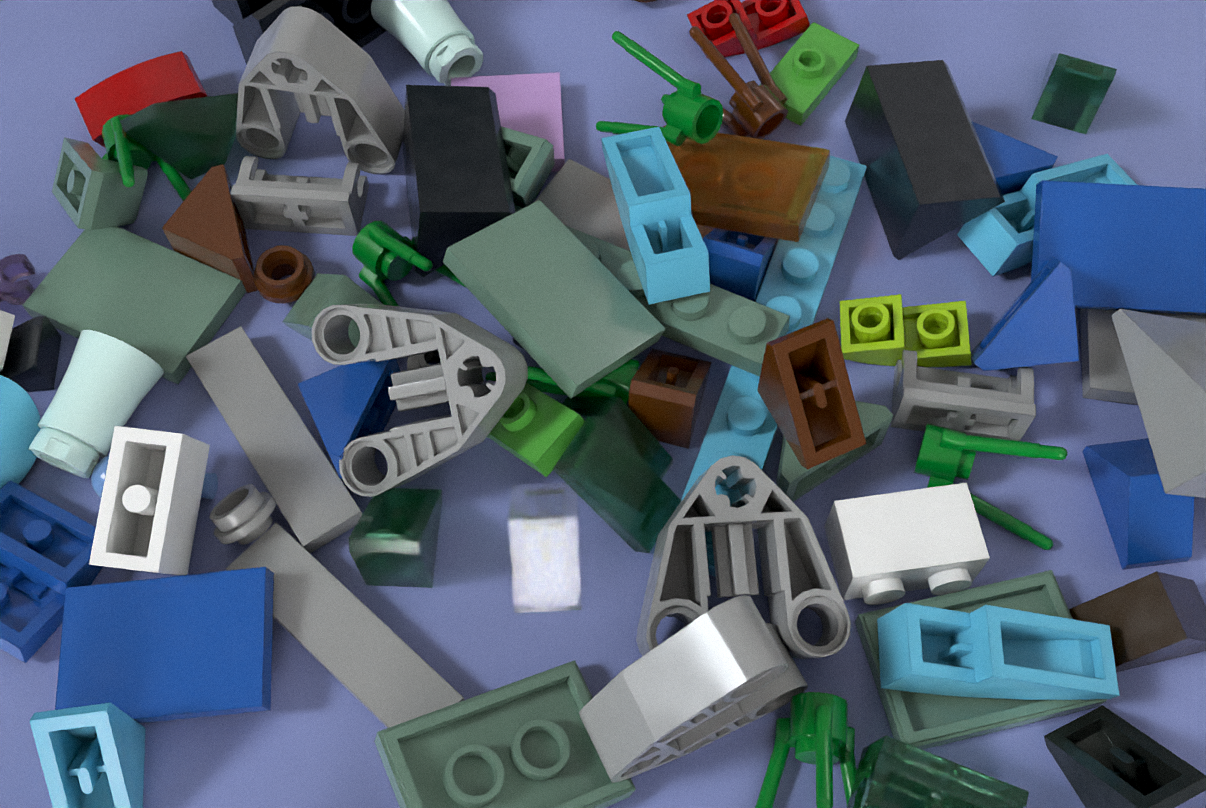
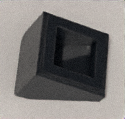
[0,316,62,391]

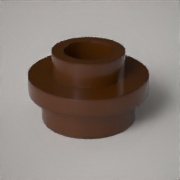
[254,245,315,304]

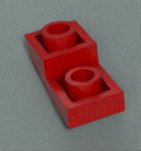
[687,0,810,59]
[74,51,207,147]

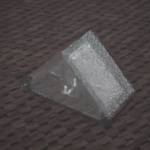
[508,482,582,613]

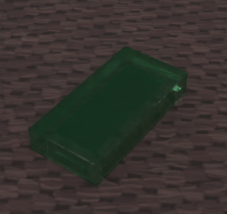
[553,417,681,553]

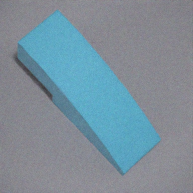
[601,127,710,304]
[957,154,1137,277]
[877,603,1120,700]

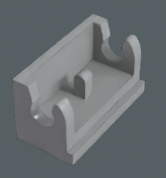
[230,156,369,236]
[891,350,1036,441]

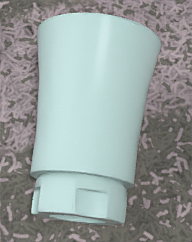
[371,0,483,86]
[29,330,164,478]

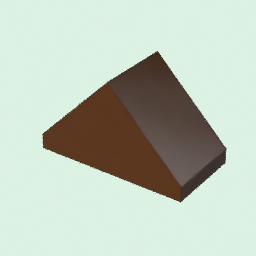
[162,164,258,293]
[757,318,866,469]
[628,348,712,449]

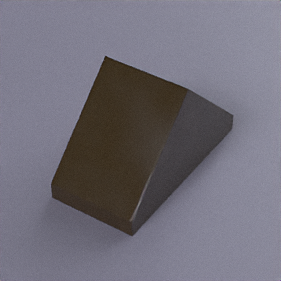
[1069,571,1206,673]

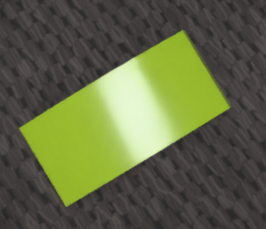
[839,294,972,367]

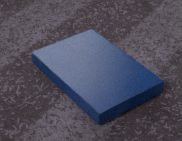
[1031,180,1206,315]
[55,567,274,723]

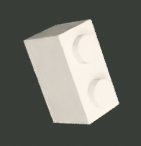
[89,426,210,575]
[824,482,990,605]

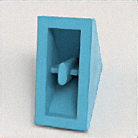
[30,703,146,808]

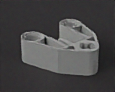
[236,6,405,174]
[312,304,528,497]
[636,455,851,659]
[579,595,808,783]

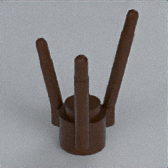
[689,13,788,141]

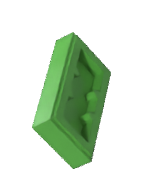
[759,22,859,126]
[487,383,590,477]

